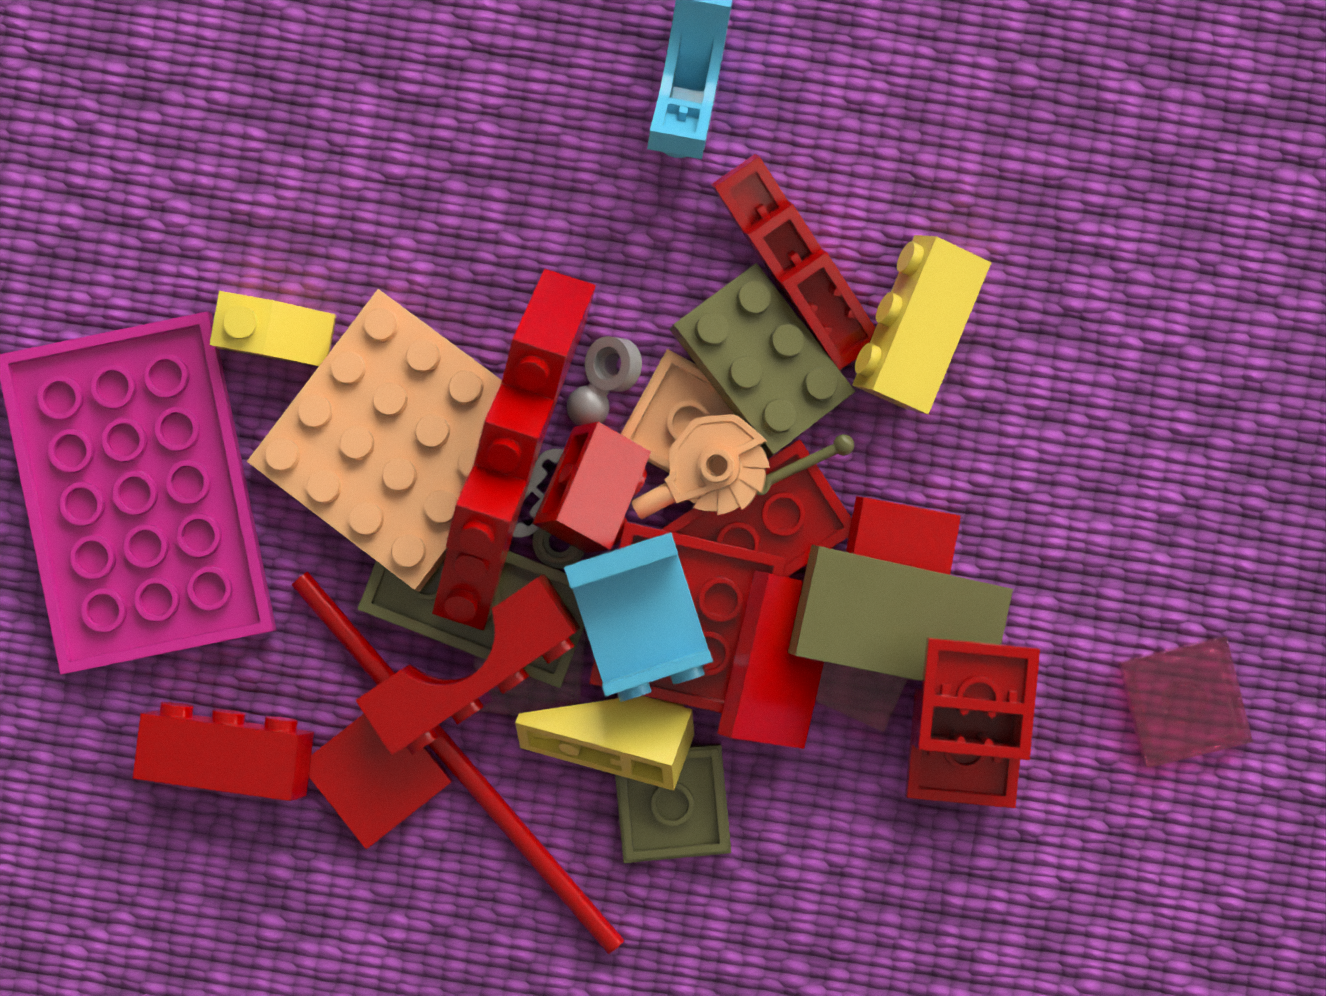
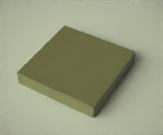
[615,743,731,863]

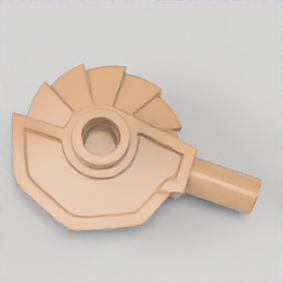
[631,414,770,520]

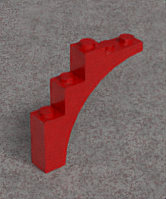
[432,269,596,631]

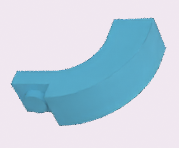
[647,0,733,159]

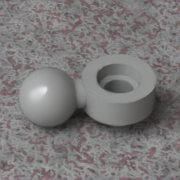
[566,336,642,426]

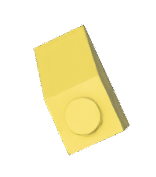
[209,291,336,367]

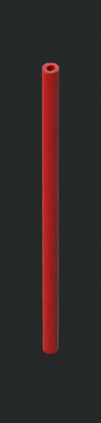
[291,571,624,954]

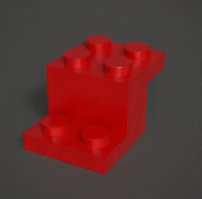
[905,637,1040,808]

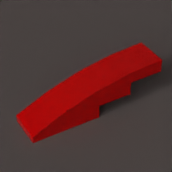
[711,154,876,370]

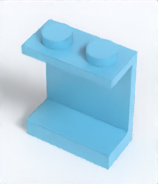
[564,532,713,702]

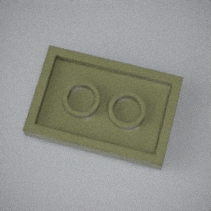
[669,263,856,458]

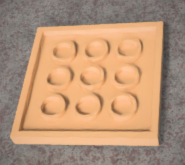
[247,289,502,592]

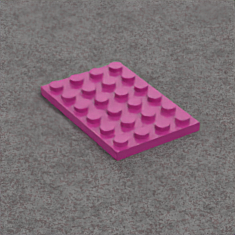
[0,311,277,675]

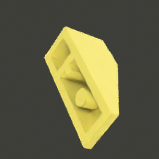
[515,696,694,791]

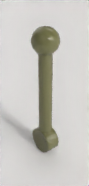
[756,434,855,495]

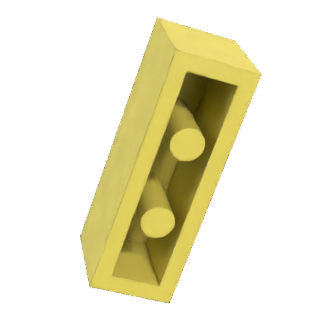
[852,235,992,415]

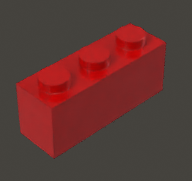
[132,702,314,801]

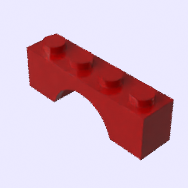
[355,574,581,755]

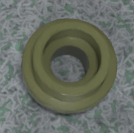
[532,528,585,569]

